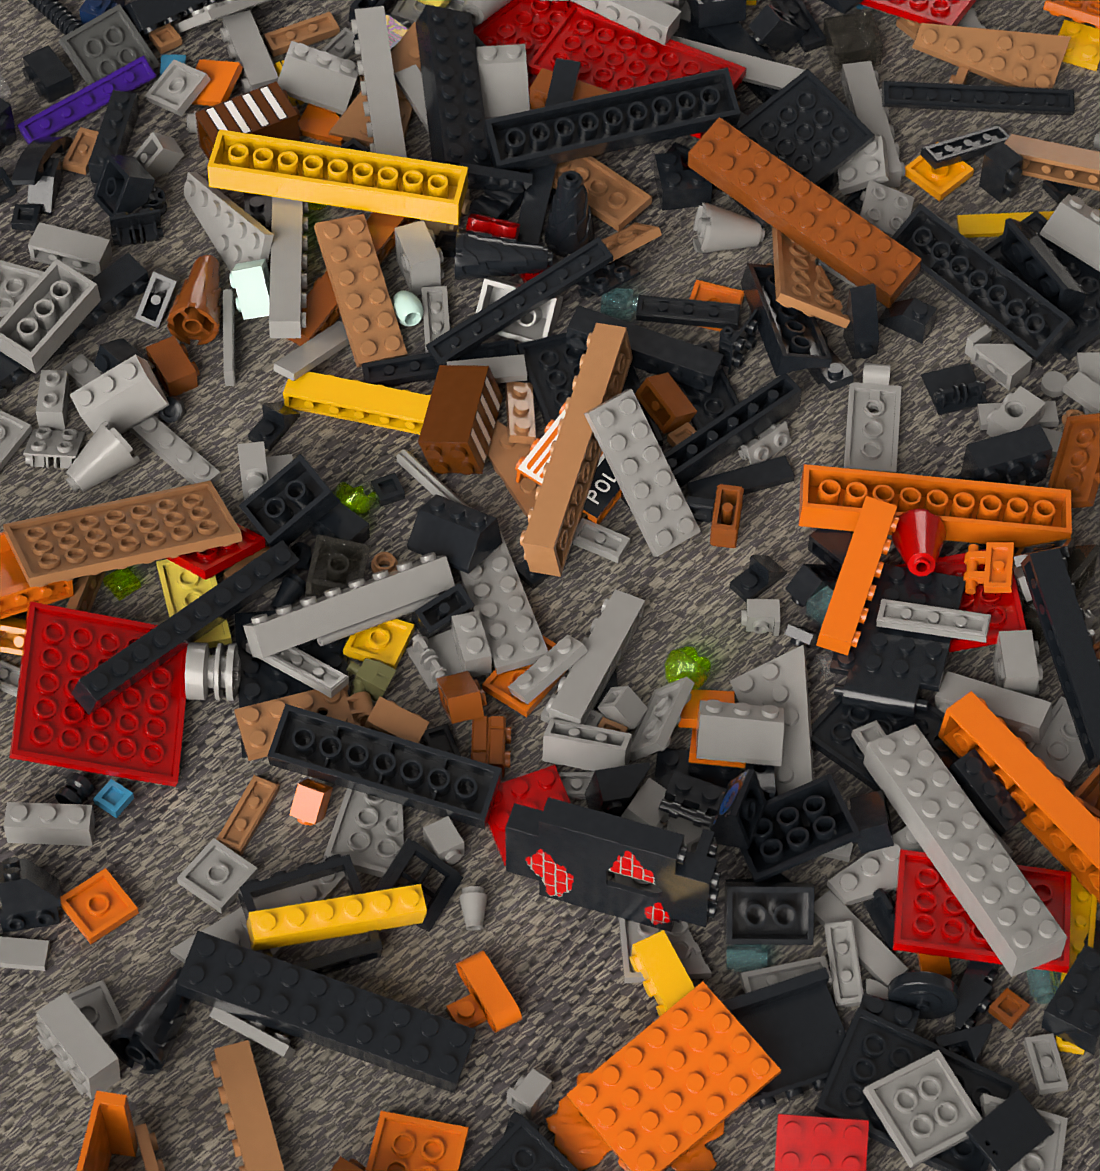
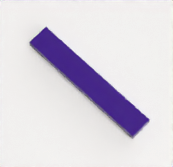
[17,55,157,145]

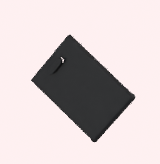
[966,1089,1054,1171]

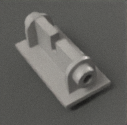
[738,421,791,465]

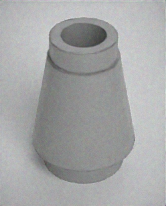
[459,886,488,931]

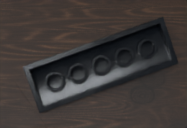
[741,263,832,377]

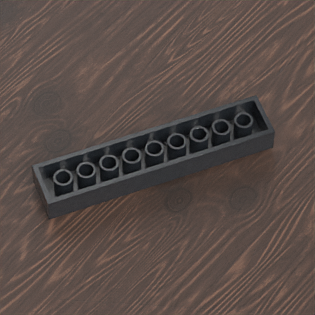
[484,68,741,172]
[176,931,476,1093]

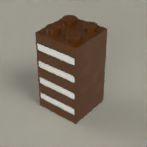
[195,82,302,160]
[418,365,503,475]

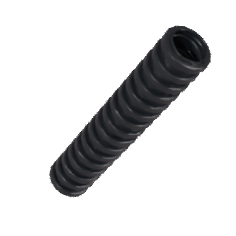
[28,0,84,35]

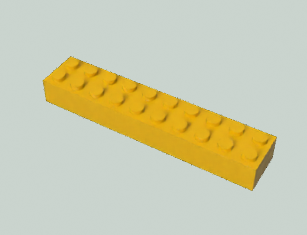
[207,129,468,225]

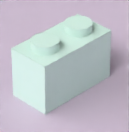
[230,259,270,320]

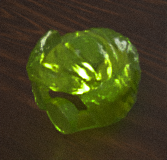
[664,646,711,690]

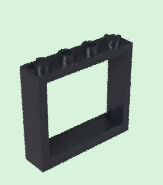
[238,854,383,975]

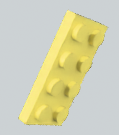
[156,559,232,648]

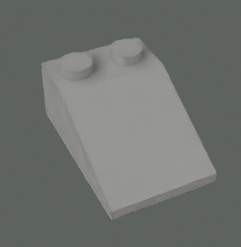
[476,44,530,120]

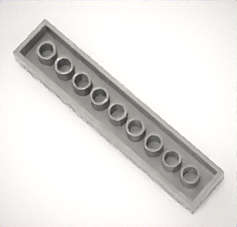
[863,724,1067,977]

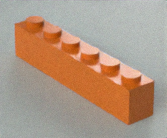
[816,496,899,656]

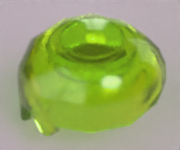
[334,481,378,515]

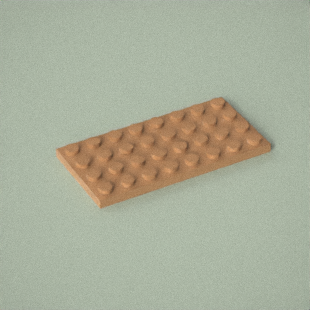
[3,480,242,588]

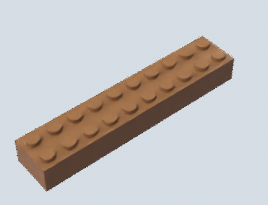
[520,323,633,577]

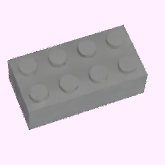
[0,259,101,374]

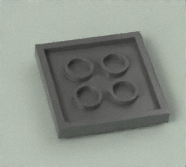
[58,4,160,86]

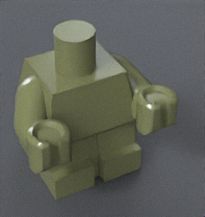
[346,658,396,702]

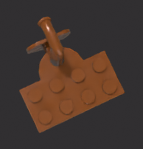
[1047,413,1100,508]

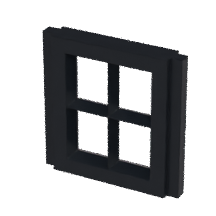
[373,838,464,932]

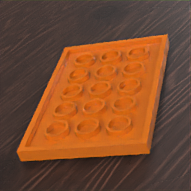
[567,982,781,1171]

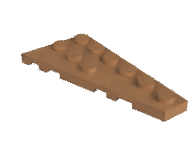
[912,23,1071,89]

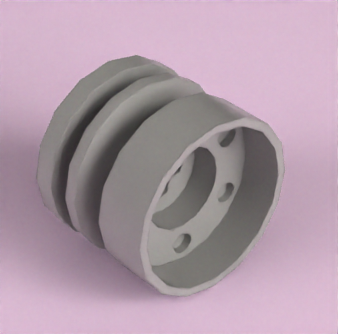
[185,642,241,701]

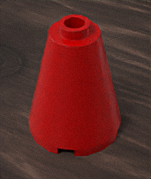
[892,509,946,576]

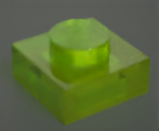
[103,568,141,601]

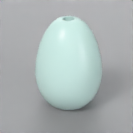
[392,290,424,327]

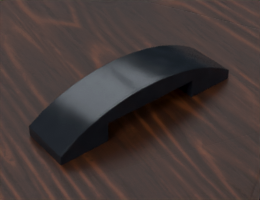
[11,137,73,185]

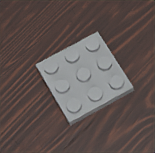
[863,1050,982,1168]

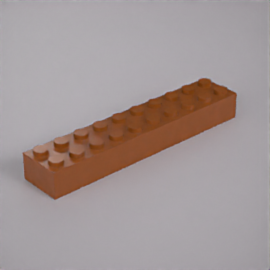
[688,117,922,308]

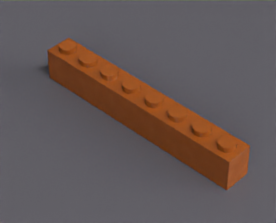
[286,212,416,346]

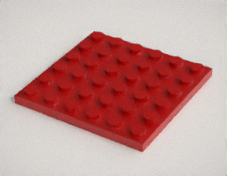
[9,601,187,787]

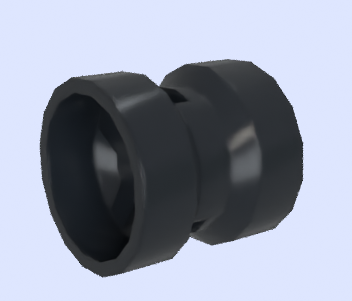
[55,773,94,805]

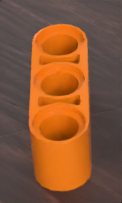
[456,951,522,1033]

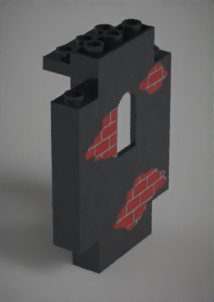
[505,797,721,932]

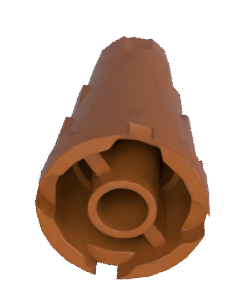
[167,255,221,345]

